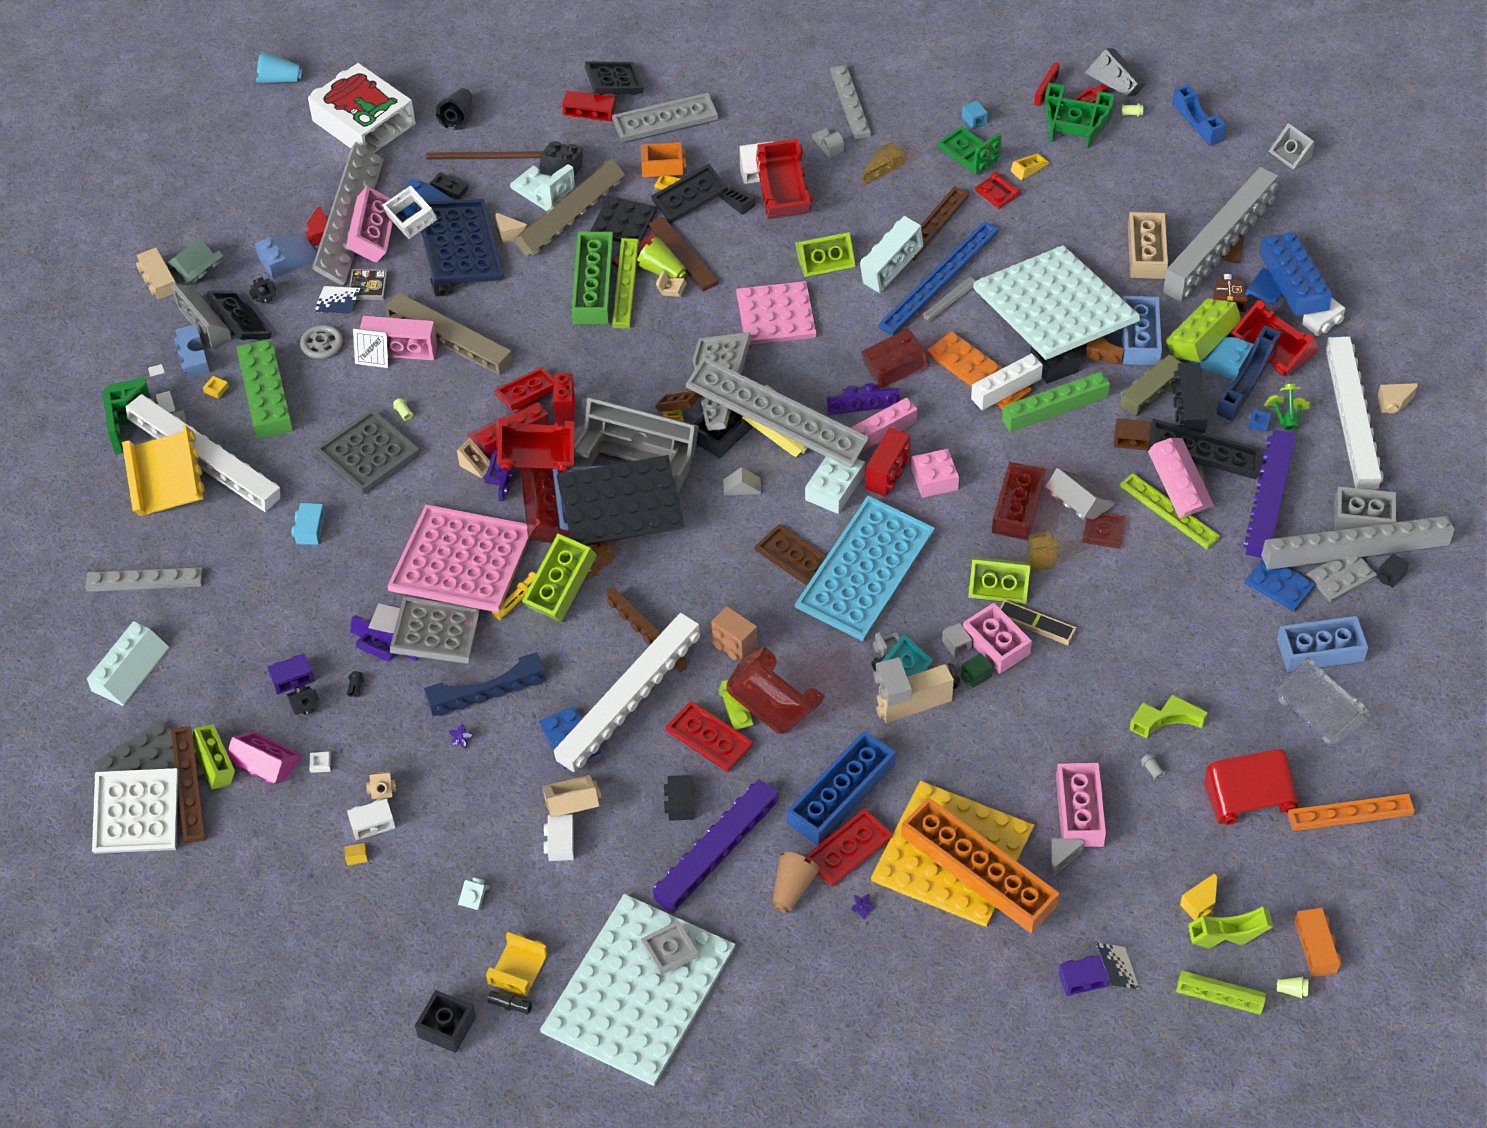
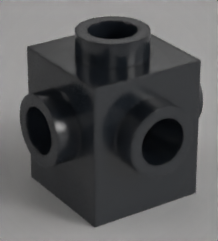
[249,277,276,304]
[286,685,319,715]

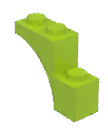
[1129,695,1208,738]
[1188,906,1273,949]

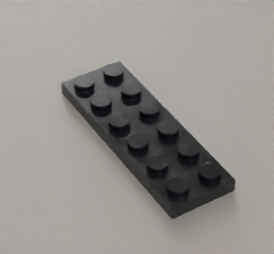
[1148,419,1260,480]

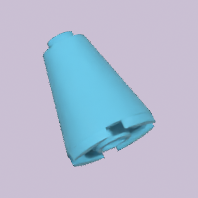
[256,50,302,83]

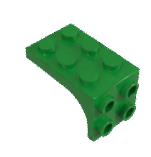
[937,126,1002,175]

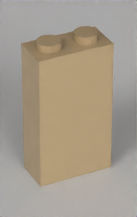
[876,664,954,723]

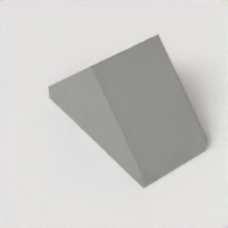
[723,467,761,495]
[1050,838,1084,876]

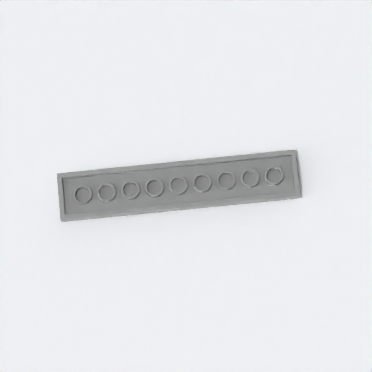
[312,142,384,286]
[686,356,869,469]

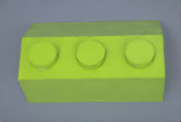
[795,232,856,277]
[968,556,1031,604]

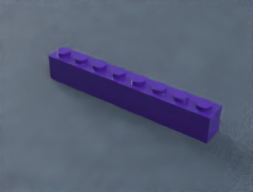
[1243,430,1296,558]
[653,779,778,913]

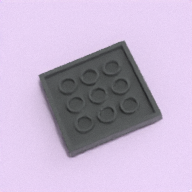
[315,409,420,494]
[94,720,205,780]

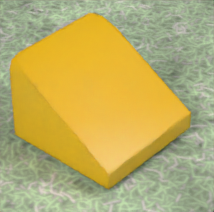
[344,843,368,865]

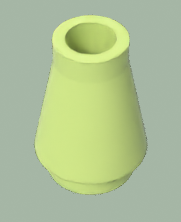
[1277,977,1309,998]

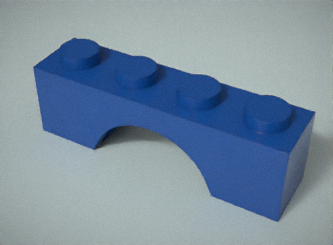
[1172,84,1226,145]

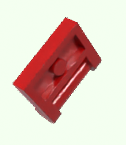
[975,172,1022,209]

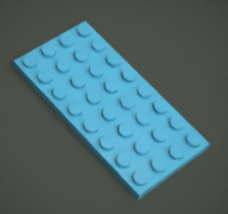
[795,496,935,641]

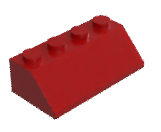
[468,402,549,458]

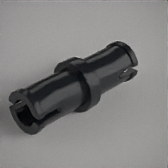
[488,990,532,1015]

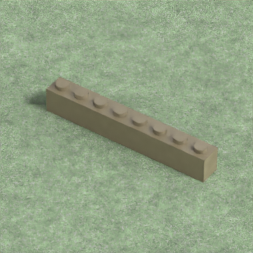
[513,158,625,256]
[385,292,513,375]

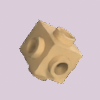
[366,771,396,801]

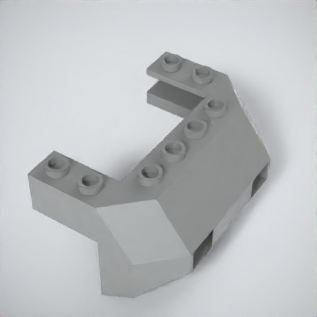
[573,398,699,493]

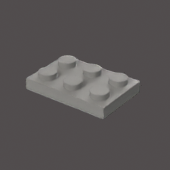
[1306,556,1377,603]

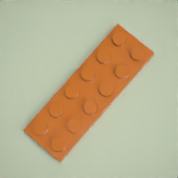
[927,331,1032,410]

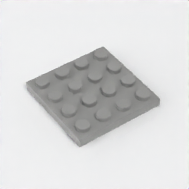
[390,597,480,664]

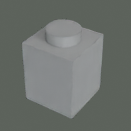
[942,623,972,658]

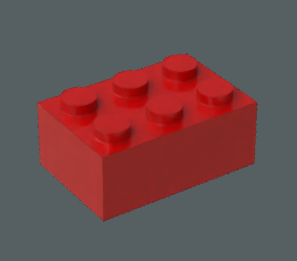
[865,427,911,497]

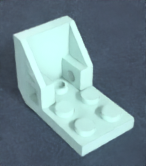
[510,164,575,211]

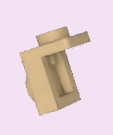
[656,272,686,297]

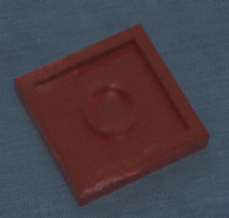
[1082,513,1126,549]

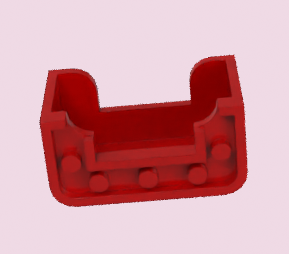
[756,139,813,219]

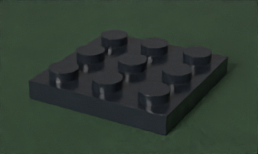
[584,61,644,95]
[590,195,657,242]

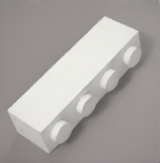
[971,353,1043,410]

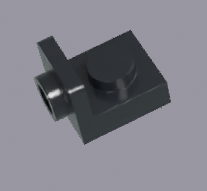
[430,278,452,297]

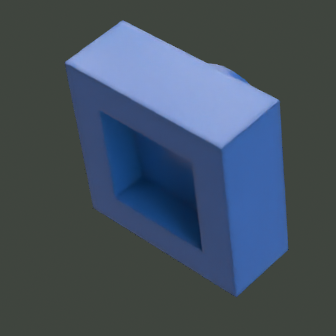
[1249,409,1272,432]

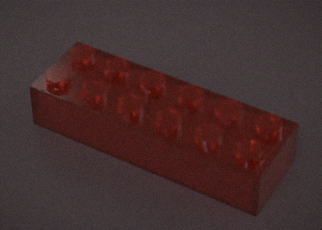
[520,468,569,543]

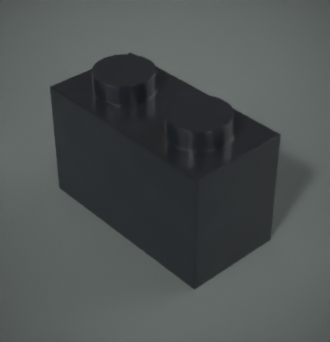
[664,775,694,821]

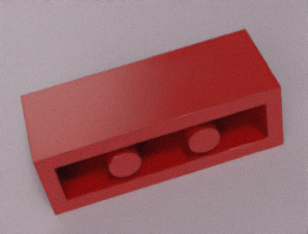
[562,90,616,122]

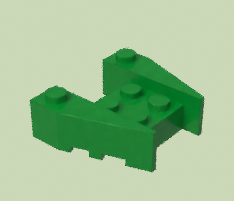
[1044,83,1115,148]

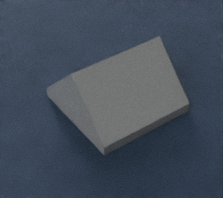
[1268,123,1315,170]

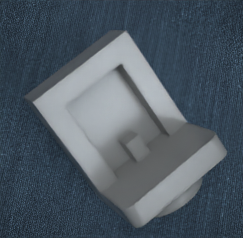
[873,632,899,657]

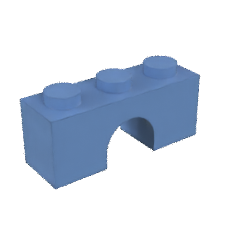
[174,324,210,379]

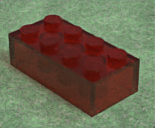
[991,461,1046,541]

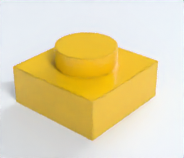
[203,376,229,399]

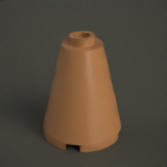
[772,852,820,913]

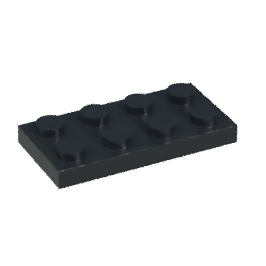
[651,164,728,223]
[206,291,272,340]

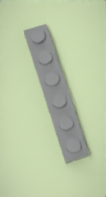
[830,65,871,139]
[85,567,203,591]

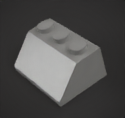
[1045,468,1115,519]

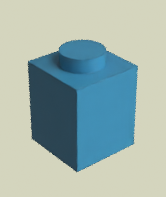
[962,100,988,130]

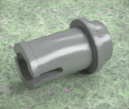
[1141,754,1165,780]

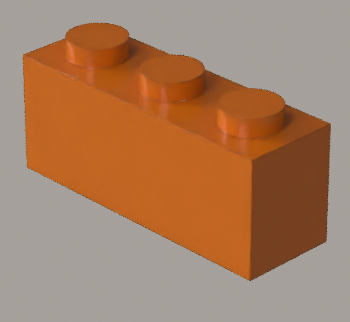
[1295,908,1342,977]

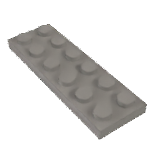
[612,93,718,142]

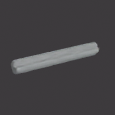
[923,277,975,322]

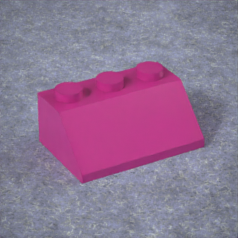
[227,732,303,784]

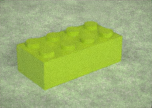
[1166,299,1241,362]
[522,534,597,623]

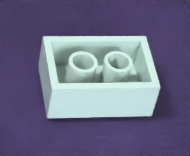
[805,457,865,514]

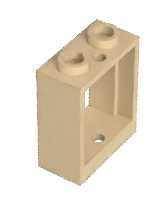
[542,775,601,818]

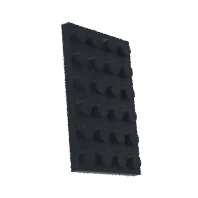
[556,455,685,546]

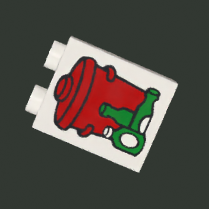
[308,63,416,153]

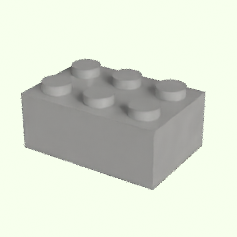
[1334,486,1396,530]

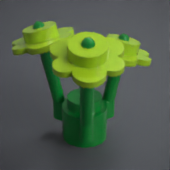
[1265,382,1310,430]

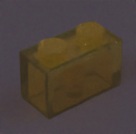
[1027,531,1059,572]

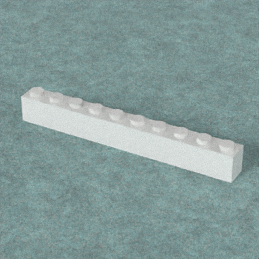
[1326,337,1383,490]
[126,394,280,512]
[554,613,700,773]

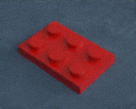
[495,367,554,411]

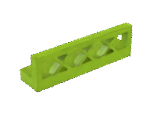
[1176,970,1266,1015]

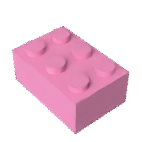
[963,603,1032,674]

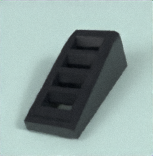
[719,187,755,215]

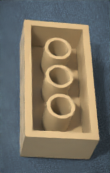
[1128,212,1168,279]

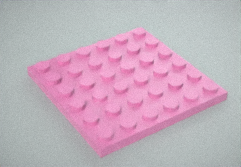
[388,504,534,613]

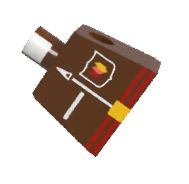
[1213,274,1247,312]

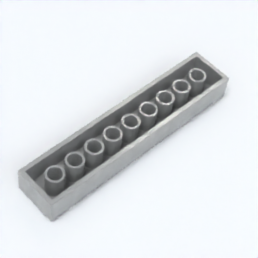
[1163,167,1278,302]

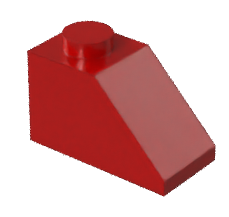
[305,206,328,246]

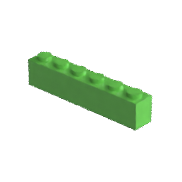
[1002,371,1110,432]

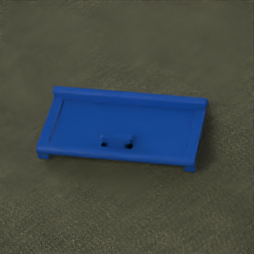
[1245,268,1283,305]

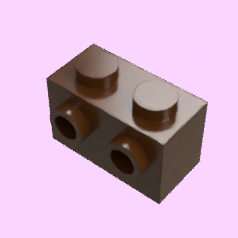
[1114,418,1151,451]

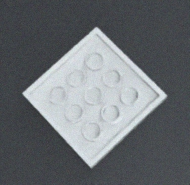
[92,768,179,854]

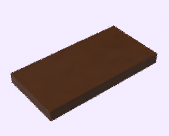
[754,524,827,586]

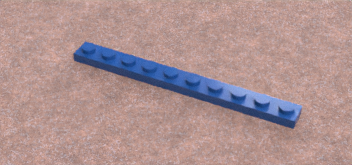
[879,221,998,336]

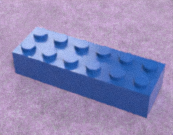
[1260,232,1332,316]
[787,730,896,845]

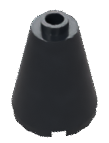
[436,88,472,130]

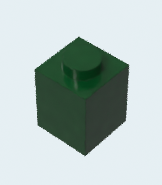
[961,653,993,688]

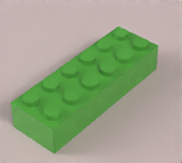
[571,232,614,324]
[236,339,293,440]

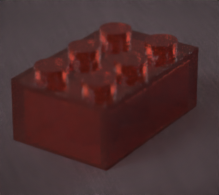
[861,328,928,388]

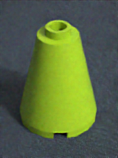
[637,236,687,279]

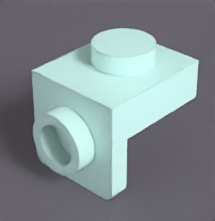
[458,877,489,910]

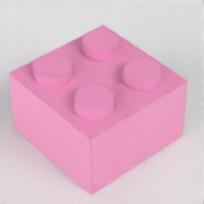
[911,449,959,498]

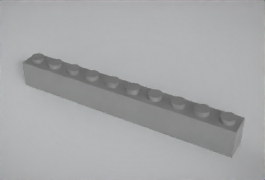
[1261,516,1455,570]

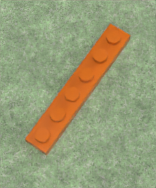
[1287,794,1415,832]

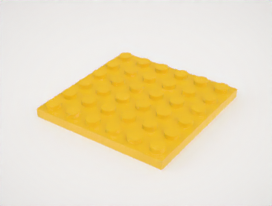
[871,781,1034,927]

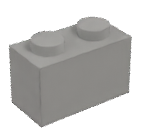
[873,658,912,706]

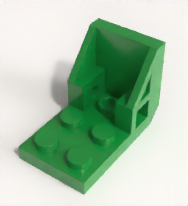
[102,377,152,455]

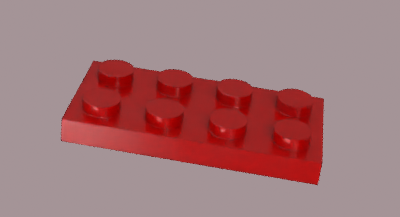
[665,701,753,773]
[804,808,893,887]

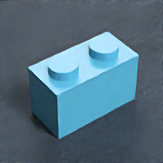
[292,503,325,545]

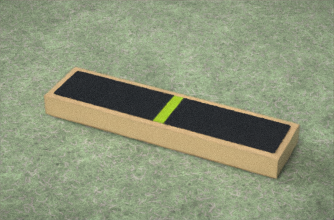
[1000,600,1076,645]

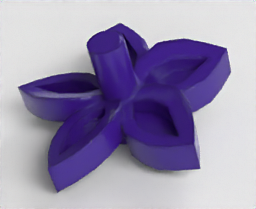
[449,724,472,748]
[851,894,875,919]

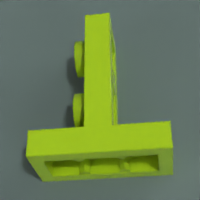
[718,676,753,731]

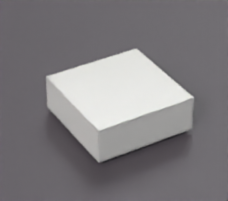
[310,751,331,773]

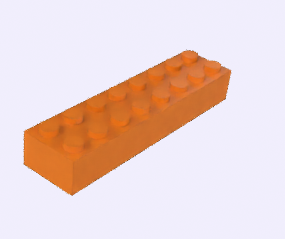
[901,797,1060,934]

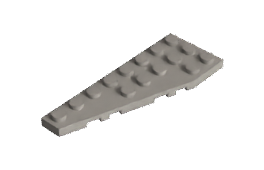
[692,332,752,430]

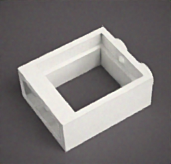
[383,186,437,239]

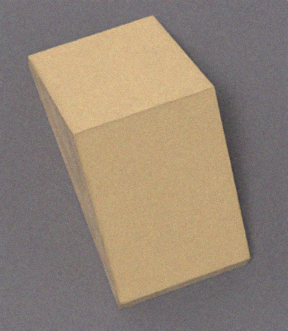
[496,213,527,243]
[457,438,490,478]

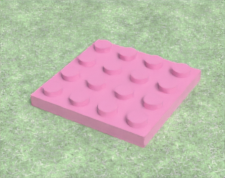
[736,281,816,345]

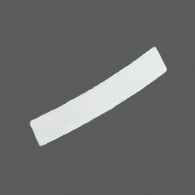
[148,364,175,413]

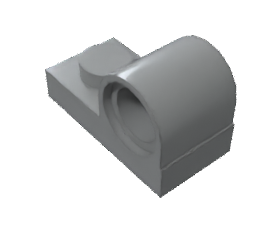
[812,128,844,158]

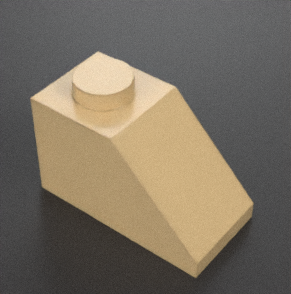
[1378,383,1418,414]

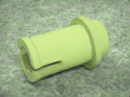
[1122,103,1143,117]
[393,398,414,421]

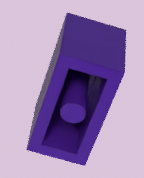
[267,653,315,695]
[1059,955,1109,996]

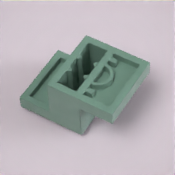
[166,238,223,283]

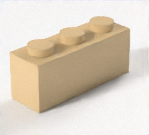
[136,248,175,300]

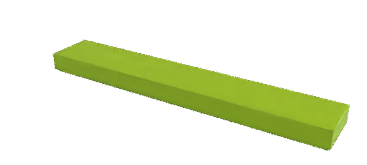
[612,238,639,329]
[1120,473,1220,550]

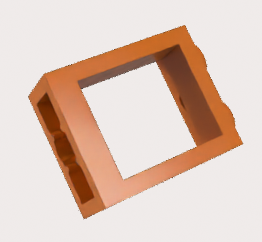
[641,142,686,177]

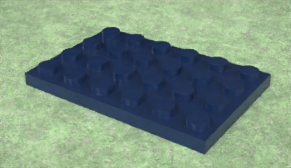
[415,199,504,283]

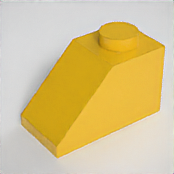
[1180,874,1217,920]

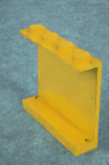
[122,425,205,516]

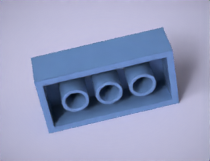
[1121,296,1162,365]
[1277,616,1368,672]

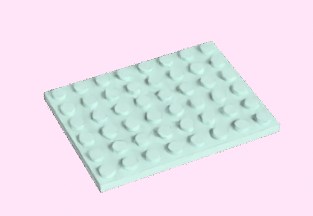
[972,245,1140,360]
[540,894,735,1086]

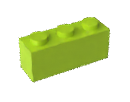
[193,724,235,790]

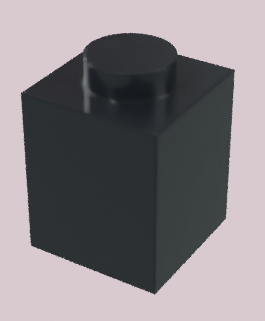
[1377,553,1409,588]

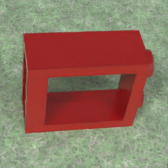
[553,373,576,429]

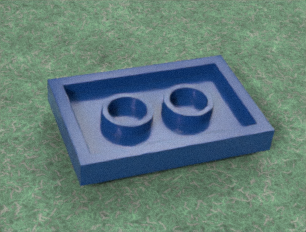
[1244,559,1316,612]
[539,706,601,769]

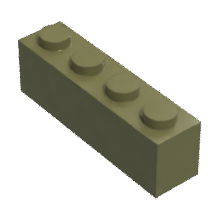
[1120,355,1181,417]

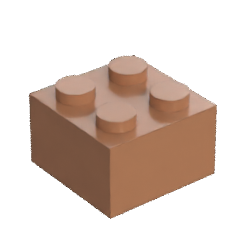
[711,606,757,663]

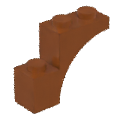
[1086,337,1124,364]

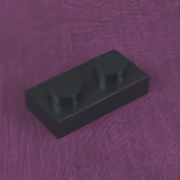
[430,172,468,199]

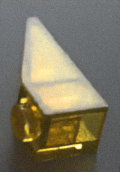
[862,142,905,186]

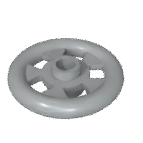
[300,325,343,359]

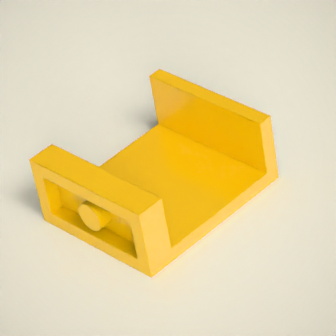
[486,932,548,998]

